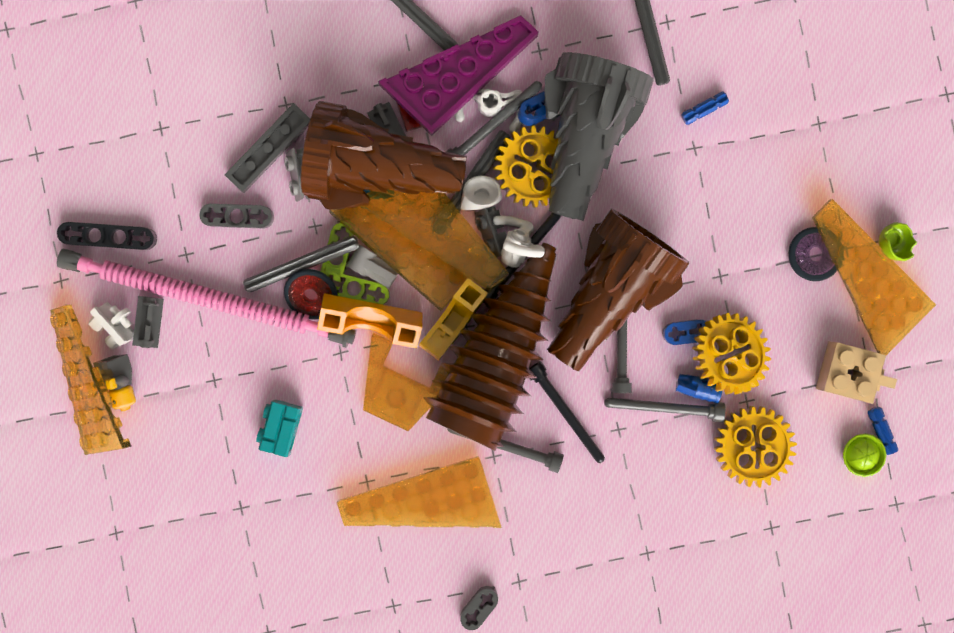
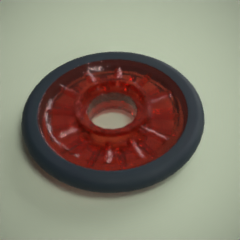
[284,269,338,320]

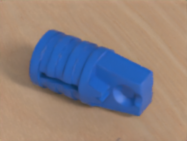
[676,374,723,404]

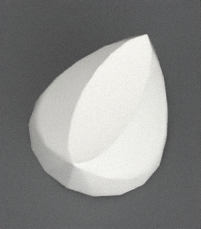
[460,176,502,210]

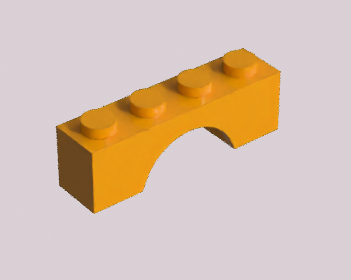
[317,293,423,348]

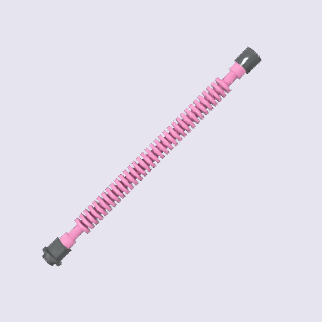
[57,248,356,348]

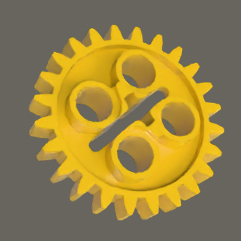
[493,125,558,208]
[692,313,771,395]
[714,406,797,488]

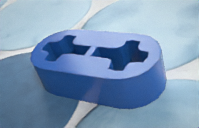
[518,91,546,126]
[663,319,706,345]

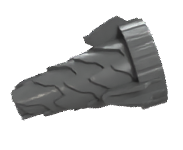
[545,52,654,221]

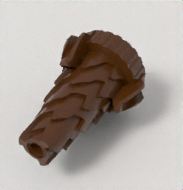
[301,101,467,210]
[547,209,689,371]

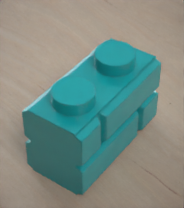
[256,400,303,457]

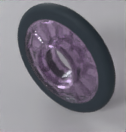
[788,227,843,282]

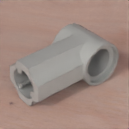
[346,245,400,288]

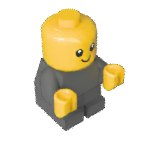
[90,354,136,411]

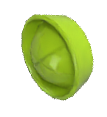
[843,433,887,477]

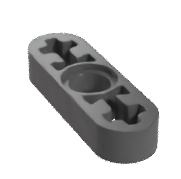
[199,204,274,229]

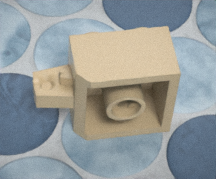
[816,341,897,404]

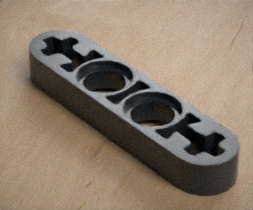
[57,222,157,250]

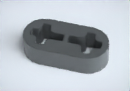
[460,586,498,630]

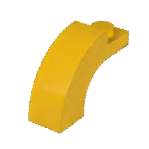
[419,278,488,361]

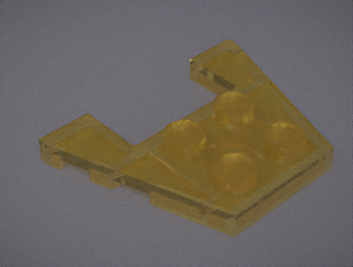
[363,333,448,431]

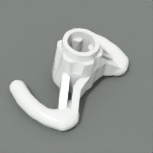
[455,89,527,132]
[493,216,545,267]

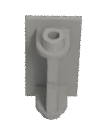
[284,148,311,202]

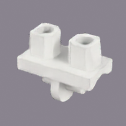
[88,302,134,349]

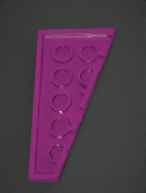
[378,15,539,136]

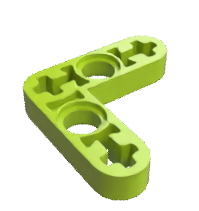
[318,223,390,305]

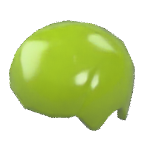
[878,222,917,261]

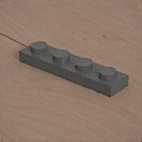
[225,103,310,193]

